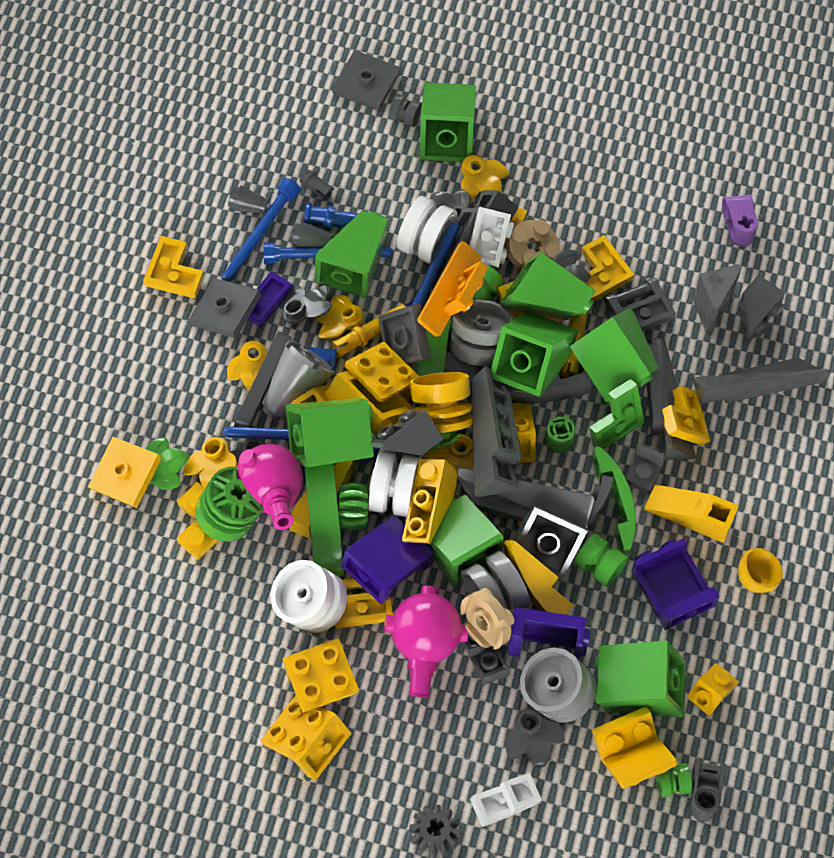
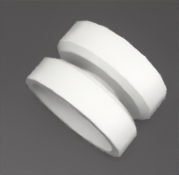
[397,196,457,265]
[369,449,421,518]
[271,560,347,633]

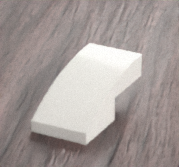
[470,773,542,827]

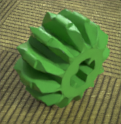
[339,482,368,531]

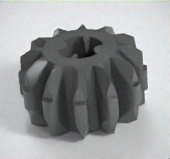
[409,804,461,858]

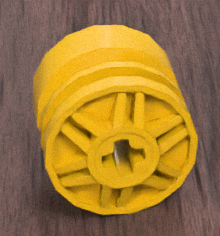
[410,372,473,433]

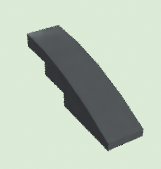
[491,372,591,404]

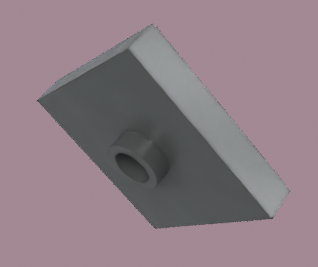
[332,50,401,111]
[188,278,262,338]
[379,304,431,366]

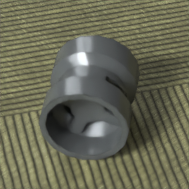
[389,94,422,127]

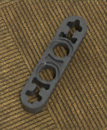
[234,331,292,427]

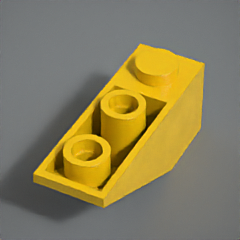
[402,459,458,544]
[644,485,739,543]

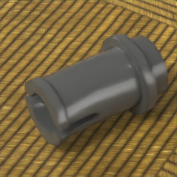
[299,169,334,201]

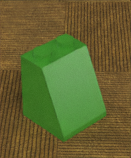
[420,82,476,162]
[315,210,388,298]
[499,252,595,320]
[569,308,659,403]
[490,311,578,397]
[285,398,376,467]
[428,494,504,587]
[595,641,686,717]

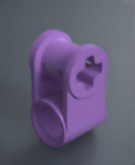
[722,194,758,247]

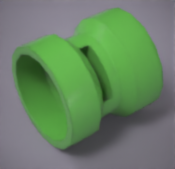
[546,416,575,453]
[655,763,692,798]

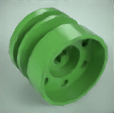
[195,466,263,542]

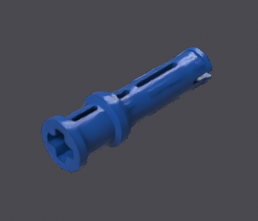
[304,202,384,230]

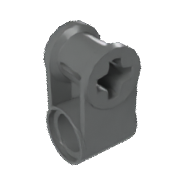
[689,758,726,821]

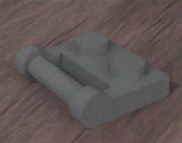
[604,277,676,332]

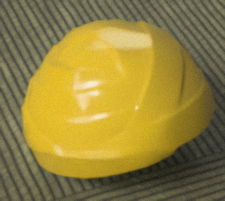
[738,548,783,593]

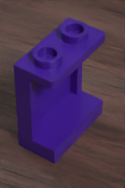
[341,515,435,605]
[631,538,720,630]
[508,607,590,659]

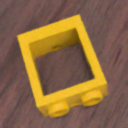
[325,371,415,438]

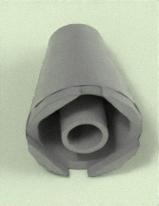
[262,340,335,420]

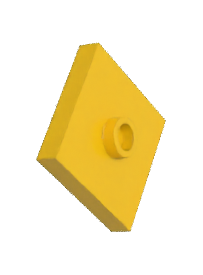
[88,437,162,508]

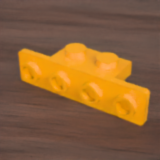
[417,241,488,337]

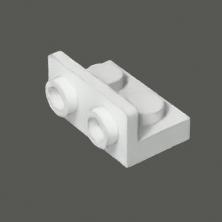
[469,207,513,269]

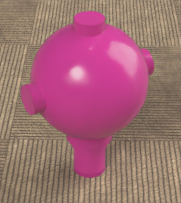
[237,444,304,530]
[384,586,469,698]

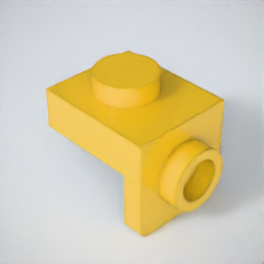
[687,663,739,716]

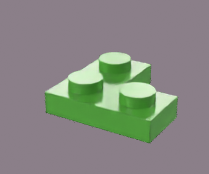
[589,379,645,450]

